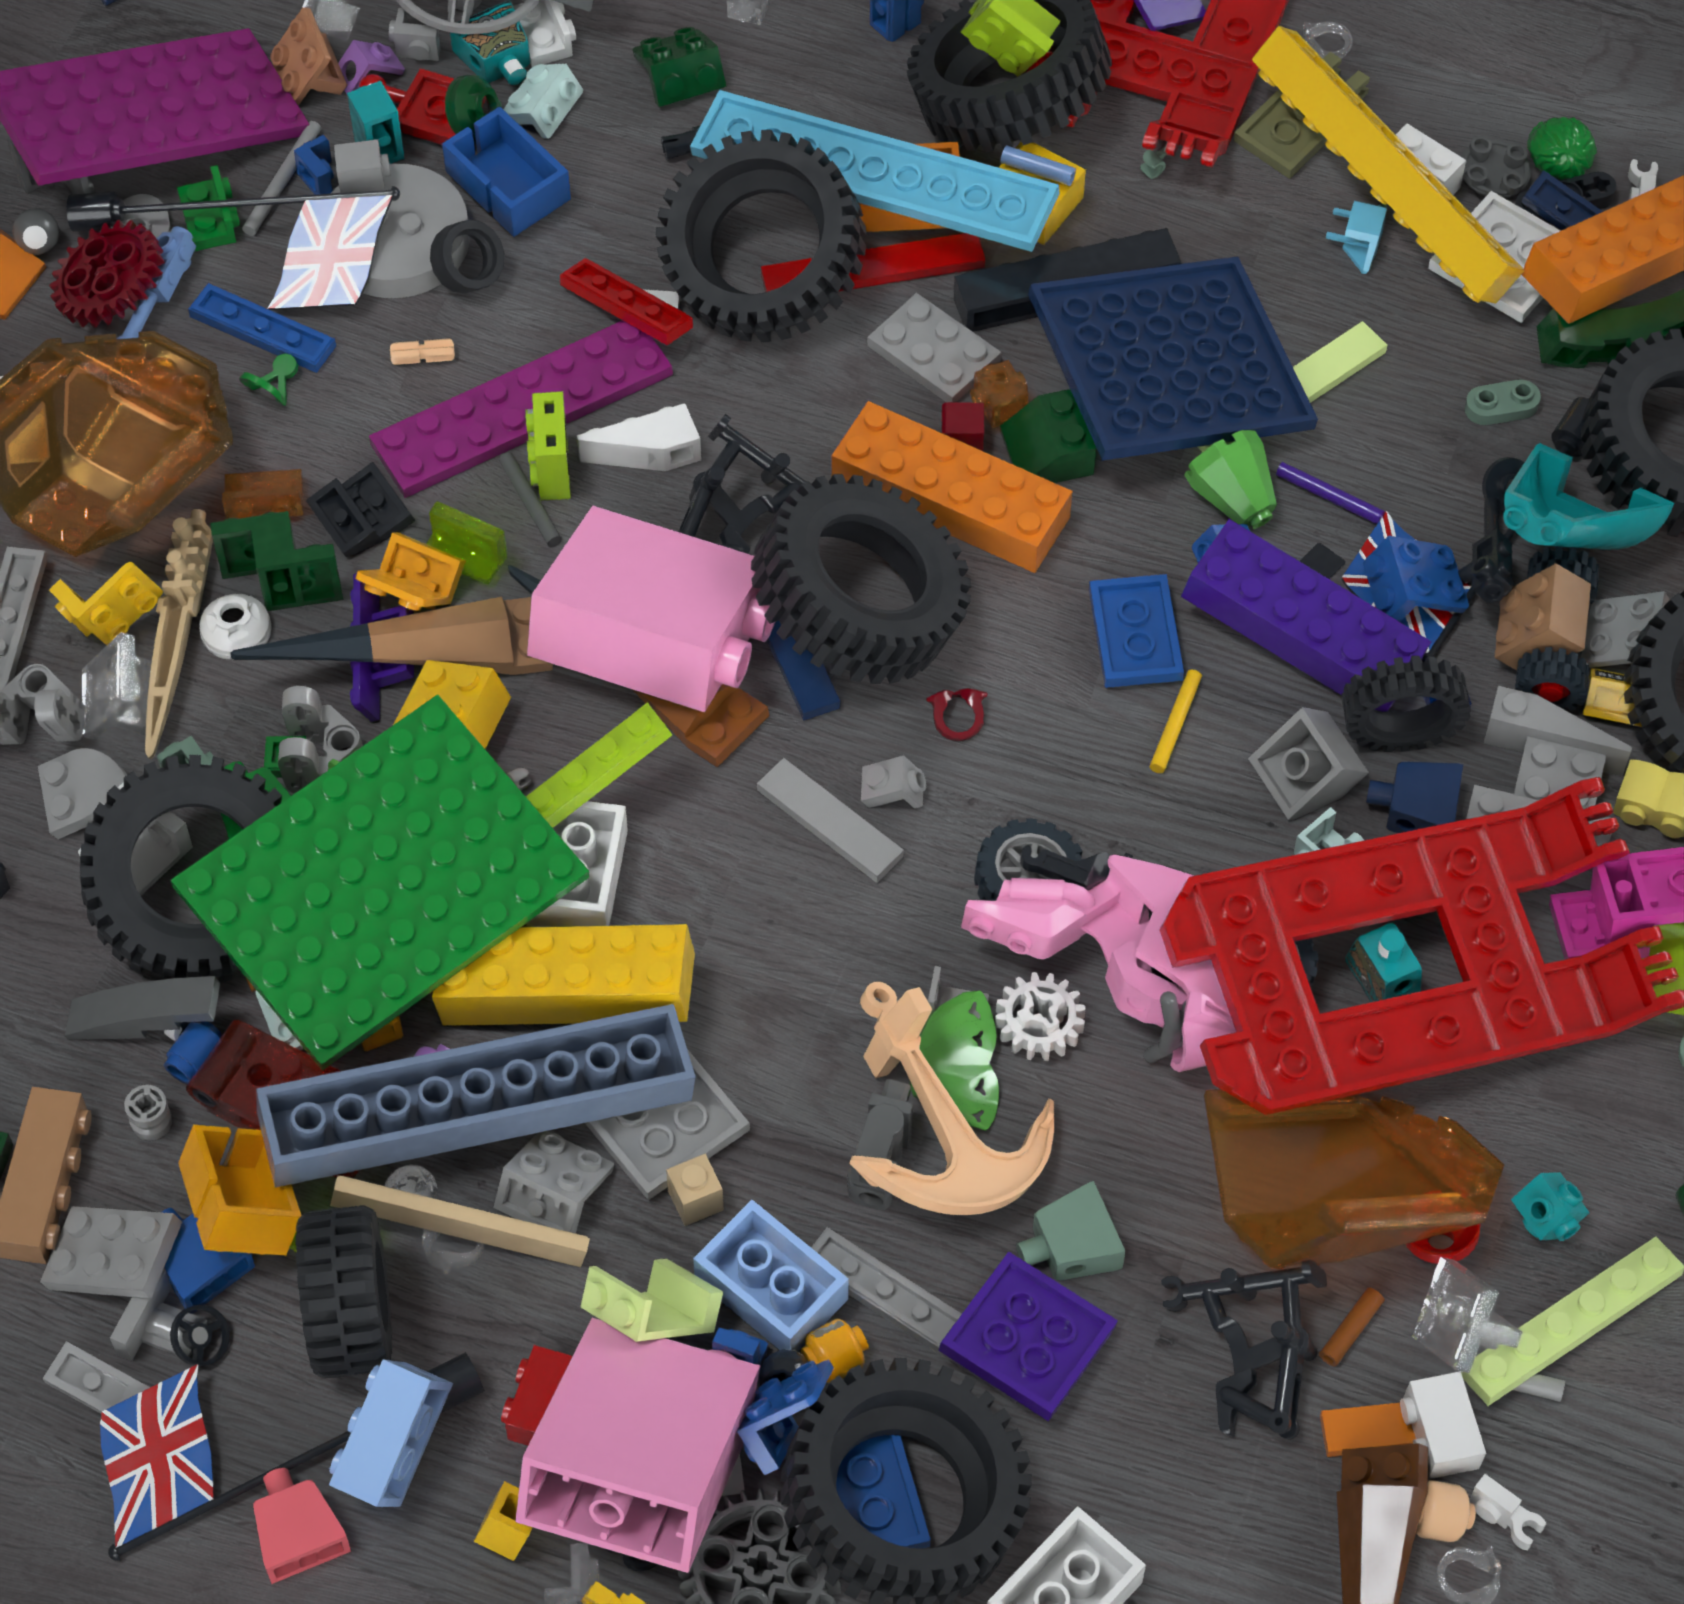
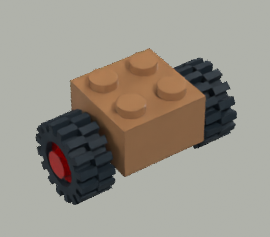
[1495,546,1600,710]

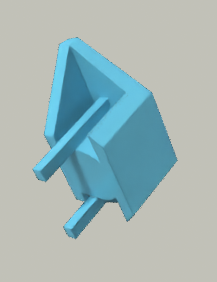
[1326,200,1387,274]

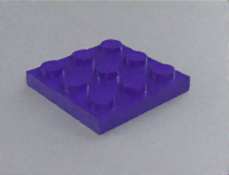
[938,1252,1118,1422]

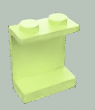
[581,1259,723,1342]

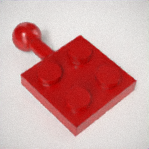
[359,68,486,145]

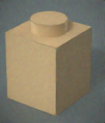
[666,1153,724,1226]

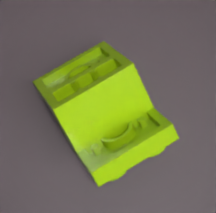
[961,0,1061,77]

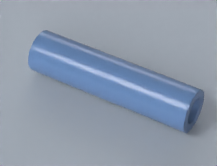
[1000,145,1076,186]

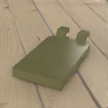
[1234,51,1370,179]

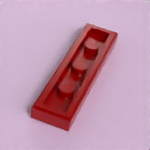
[560,258,693,345]

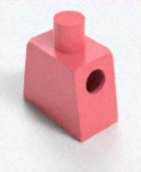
[253,1468,351,1584]

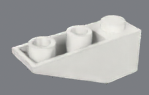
[577,403,701,471]

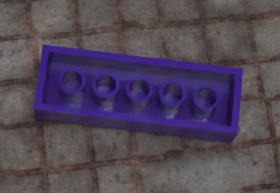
[1181,519,1432,712]

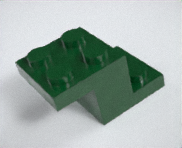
[210,511,344,612]

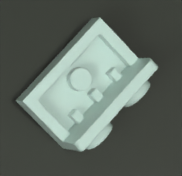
[503,64,583,139]

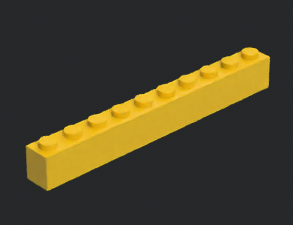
[1251,26,1525,304]

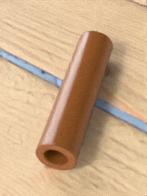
[1319,1288,1385,1367]

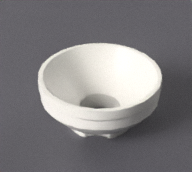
[199,594,272,660]

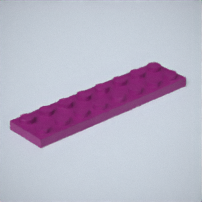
[369,320,673,498]

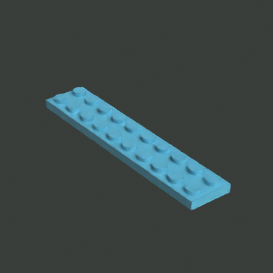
[690,90,1060,252]

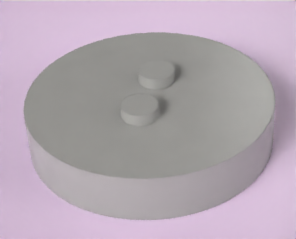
[331,164,470,298]

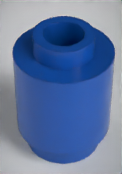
[164,1021,224,1084]

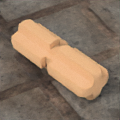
[390,338,455,365]

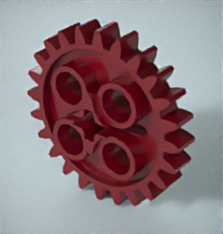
[49,220,165,328]

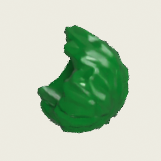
[1527,117,1597,181]

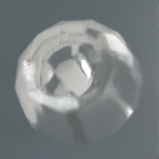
[385,1164,438,1199]

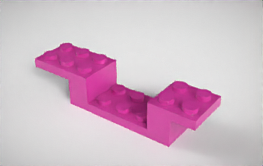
[1549,847,1684,959]

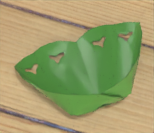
[909,990,999,1131]

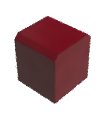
[941,402,984,451]

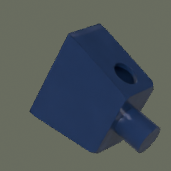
[1366,762,1463,833]

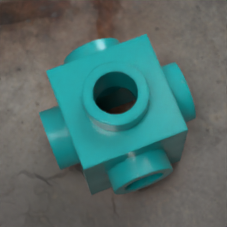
[1511,1172,1590,1241]

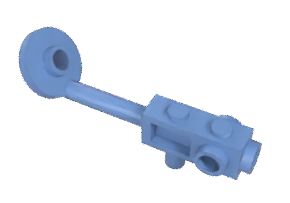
[117,226,197,357]

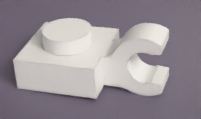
[1628,159,1658,200]
[1469,1474,1546,1551]

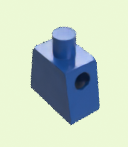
[161,1208,255,1314]

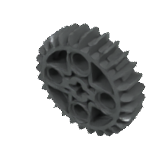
[678,1488,842,1604]

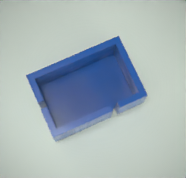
[442,106,571,237]

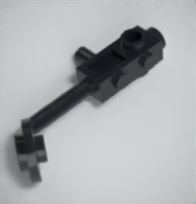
[1458,457,1525,604]

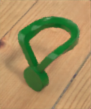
[239,354,298,406]

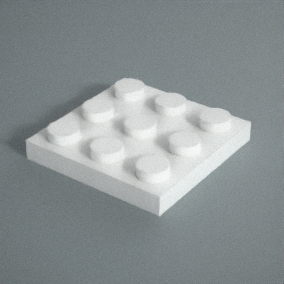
[1428,191,1560,323]

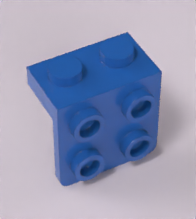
[1363,536,1469,622]
[737,1360,834,1475]

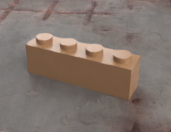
[0,1087,92,1264]

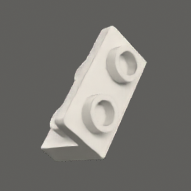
[513,0,576,67]

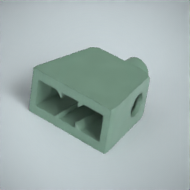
[1016,1181,1125,1281]

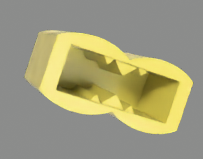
[1613,760,1684,838]

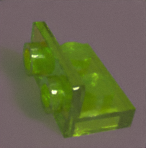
[426,501,508,584]

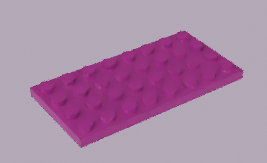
[0,28,310,186]

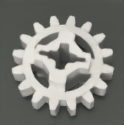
[995,972,1085,1061]

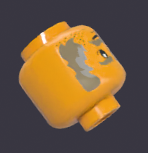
[801,1319,869,1383]

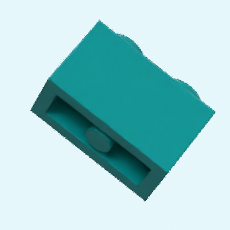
[347,81,405,164]

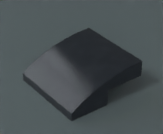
[306,462,416,557]

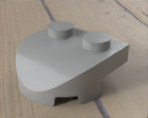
[38,748,127,839]

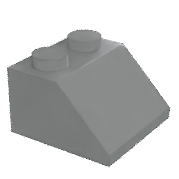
[1248,707,1369,821]

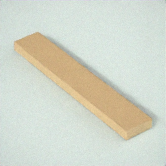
[330,1176,590,1267]

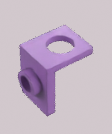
[338,40,405,94]

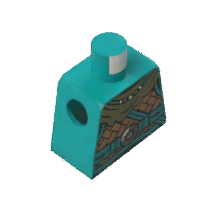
[450,0,530,85]
[1345,923,1422,1002]

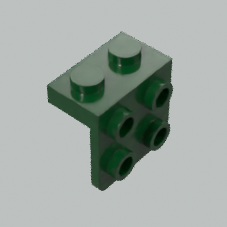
[632,27,727,107]

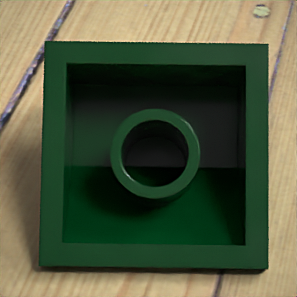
[1000,389,1096,483]

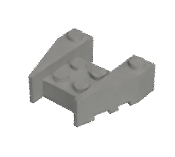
[1465,686,1632,846]

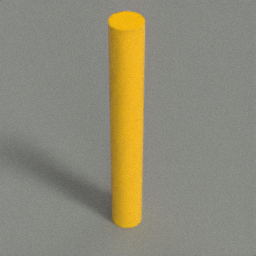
[1149,669,1202,773]

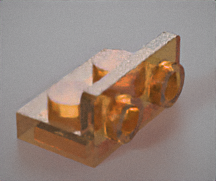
[222,469,304,519]

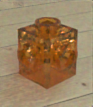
[970,359,1029,428]

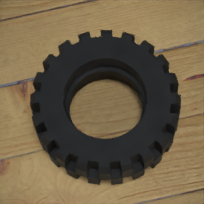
[296,1205,392,1379]

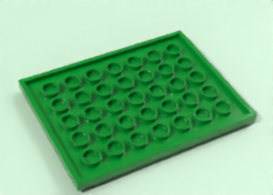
[171,694,589,1071]

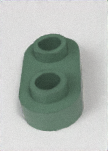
[1465,380,1541,425]

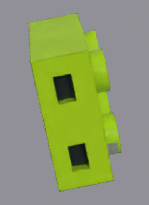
[526,391,571,501]

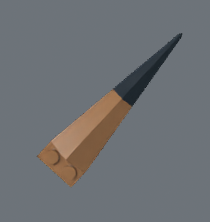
[231,597,553,675]

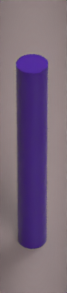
[1276,462,1385,524]

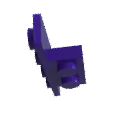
[350,573,414,722]

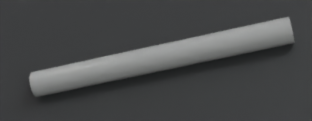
[242,121,322,236]

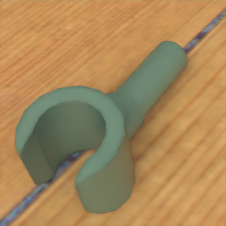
[1140,143,1167,179]

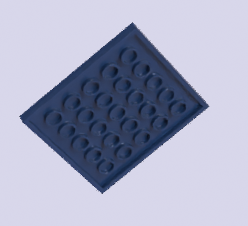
[1028,256,1318,461]

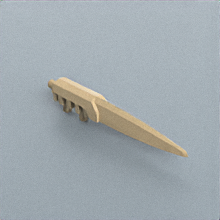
[145,509,213,759]

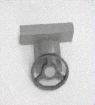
[110,1269,230,1366]

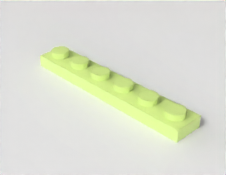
[1460,1237,1684,1406]

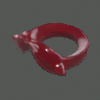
[926,688,988,741]

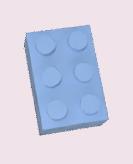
[693,1200,849,1352]
[329,1359,453,1507]

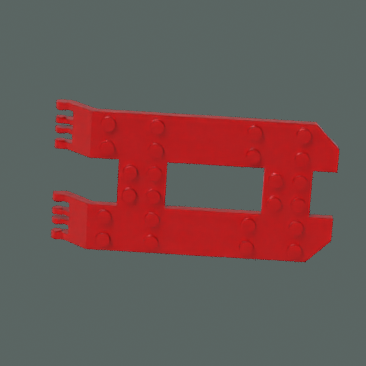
[1026,0,1289,168]
[1159,777,1684,1115]

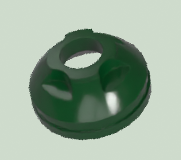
[445,75,502,142]

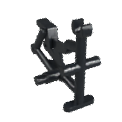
[678,414,806,554]
[1161,1259,1327,1440]

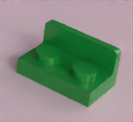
[177,165,240,252]

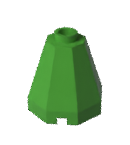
[1184,430,1277,529]

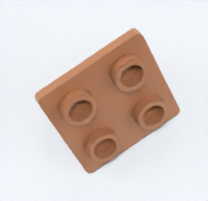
[270,7,347,106]

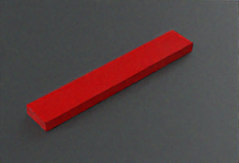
[761,233,985,292]

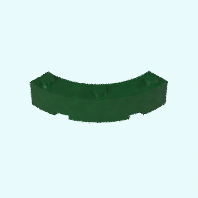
[1536,289,1684,368]

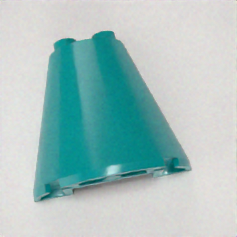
[1503,443,1674,550]

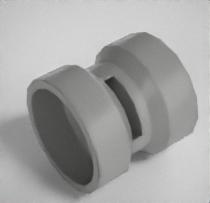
[124,1085,172,1141]

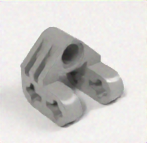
[0,664,86,745]
[278,686,363,793]

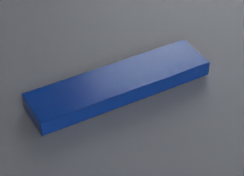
[188,283,336,373]

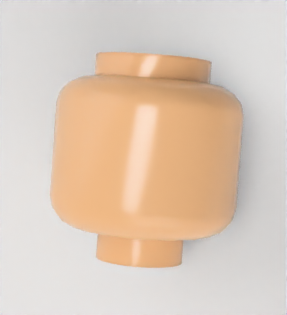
[1416,1480,1476,1542]

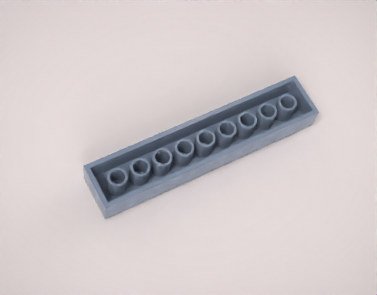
[256,1004,696,1188]

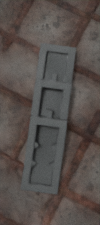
[65,976,220,1040]

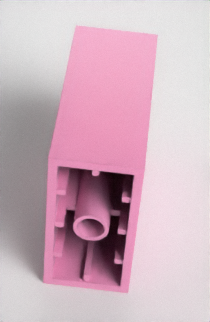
[527,506,775,712]
[516,1318,760,1573]

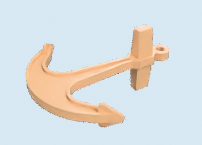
[850,982,1054,1215]

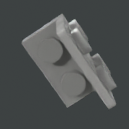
[1581,591,1670,668]
[493,1131,614,1234]

